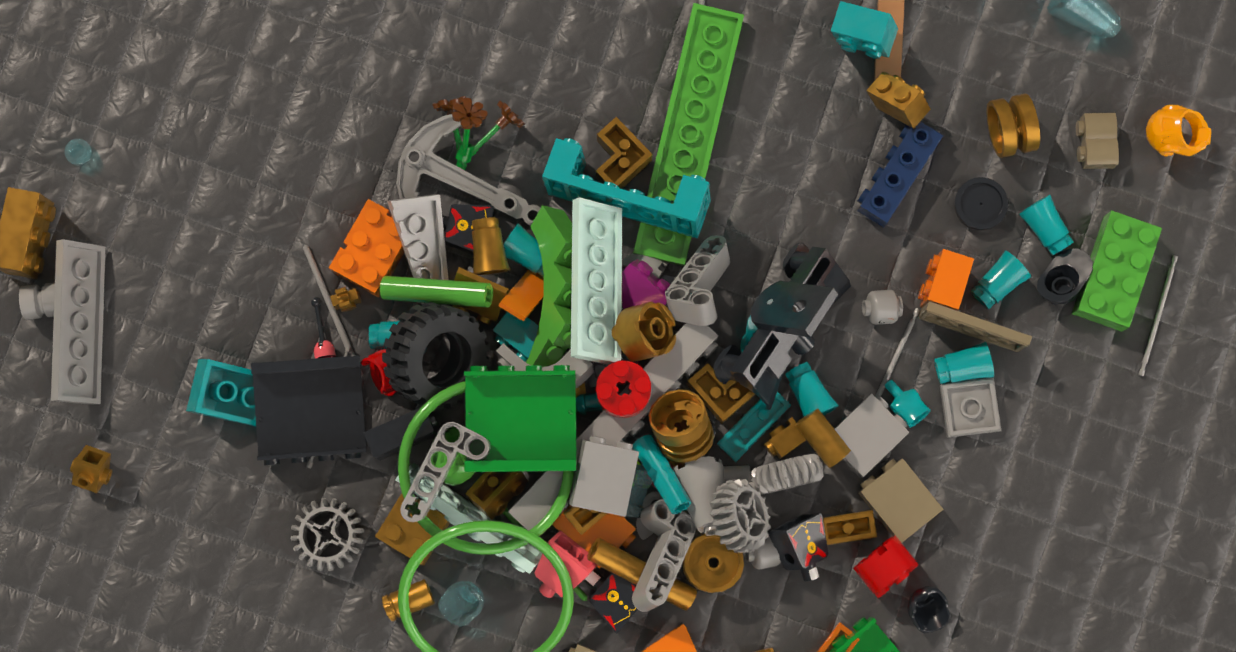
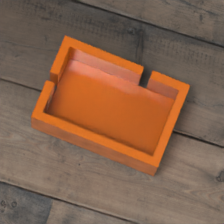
[329,199,405,298]

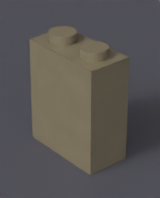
[858,458,944,542]

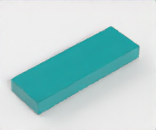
[717,392,791,463]

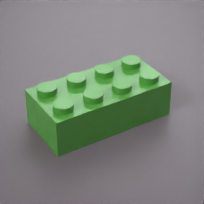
[1072,210,1162,332]

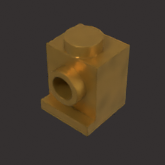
[764,417,806,459]

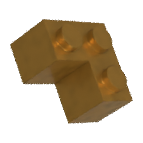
[596,117,653,189]
[687,364,755,424]

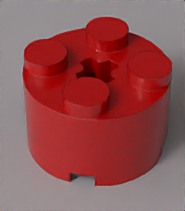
[596,360,651,418]
[853,535,919,598]

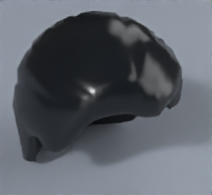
[908,586,951,634]

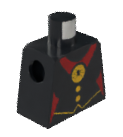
[442,204,495,255]
[768,513,829,581]
[584,569,638,634]

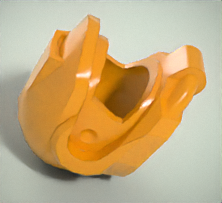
[1146,105,1211,156]

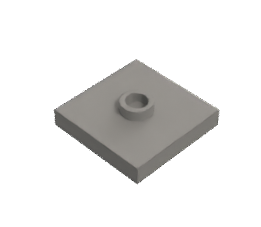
[940,378,1001,438]

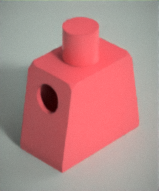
[535,531,598,598]

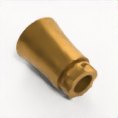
[472,217,510,275]

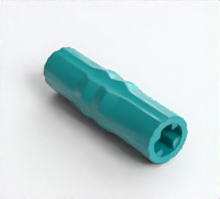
[633,435,692,514]

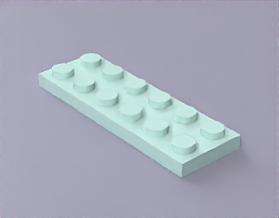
[571,197,622,365]
[395,463,543,574]

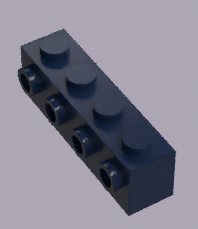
[857,121,943,227]

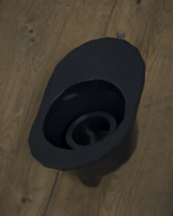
[1037,248,1093,305]

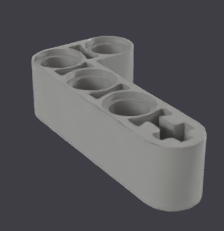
[665,235,731,326]
[400,422,491,522]
[632,499,696,612]

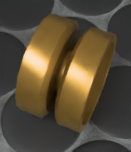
[987,93,1040,158]
[683,534,744,593]

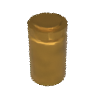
[382,579,435,621]

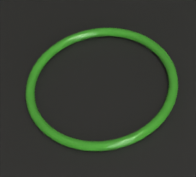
[398,381,574,555]
[398,521,574,652]

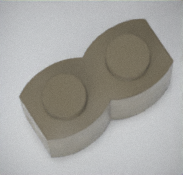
[1076,113,1119,169]

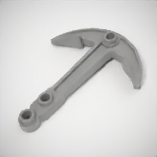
[396,114,541,225]

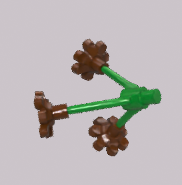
[432,96,525,171]

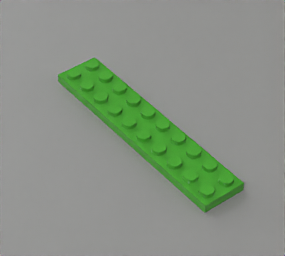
[633,3,744,266]

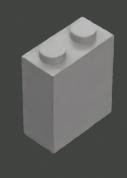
[835,394,909,478]
[568,435,639,517]

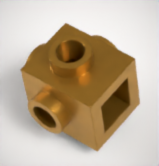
[70,445,112,493]

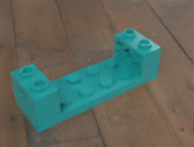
[542,138,711,239]

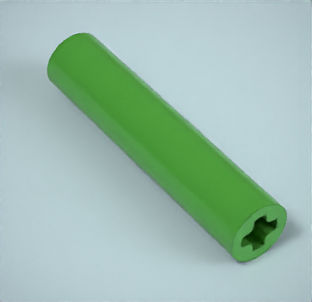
[380,276,493,308]

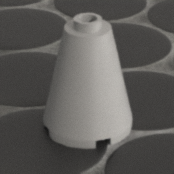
[673,456,724,536]

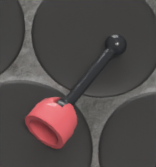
[311,297,336,359]

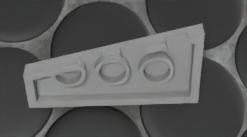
[387,194,449,280]

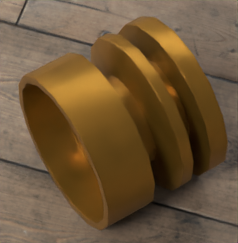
[649,389,714,463]

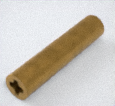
[587,538,697,611]

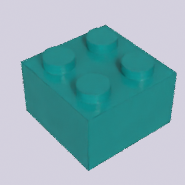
[831,1,898,59]

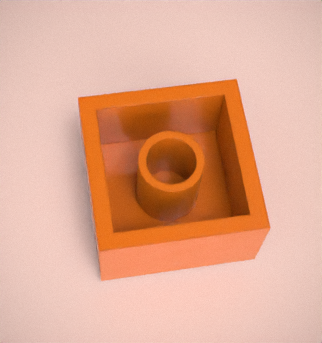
[918,249,974,311]

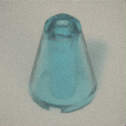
[1047,0,1121,39]

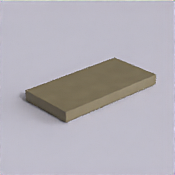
[918,301,1032,352]

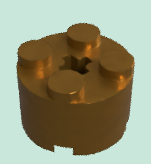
[612,302,676,362]

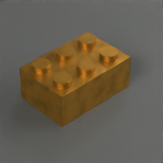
[0,187,56,279]

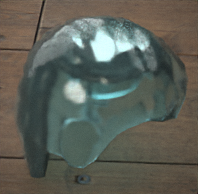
[438,581,485,627]

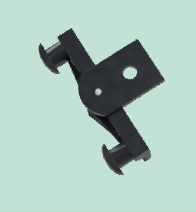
[713,243,851,410]

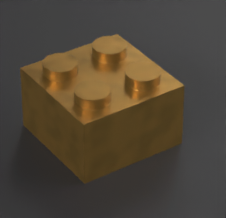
[375,493,450,565]

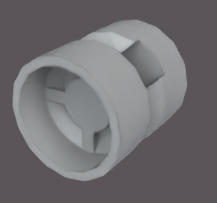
[19,282,55,320]

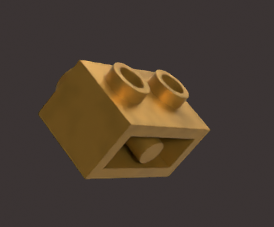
[866,71,931,129]
[465,471,528,520]

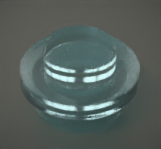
[65,139,92,165]

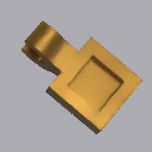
[330,287,362,312]

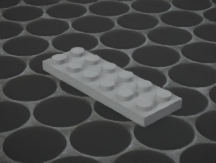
[51,239,106,405]

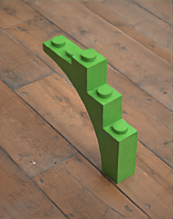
[526,205,572,367]

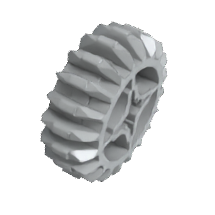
[751,454,824,495]
[710,479,771,553]
[291,498,364,571]

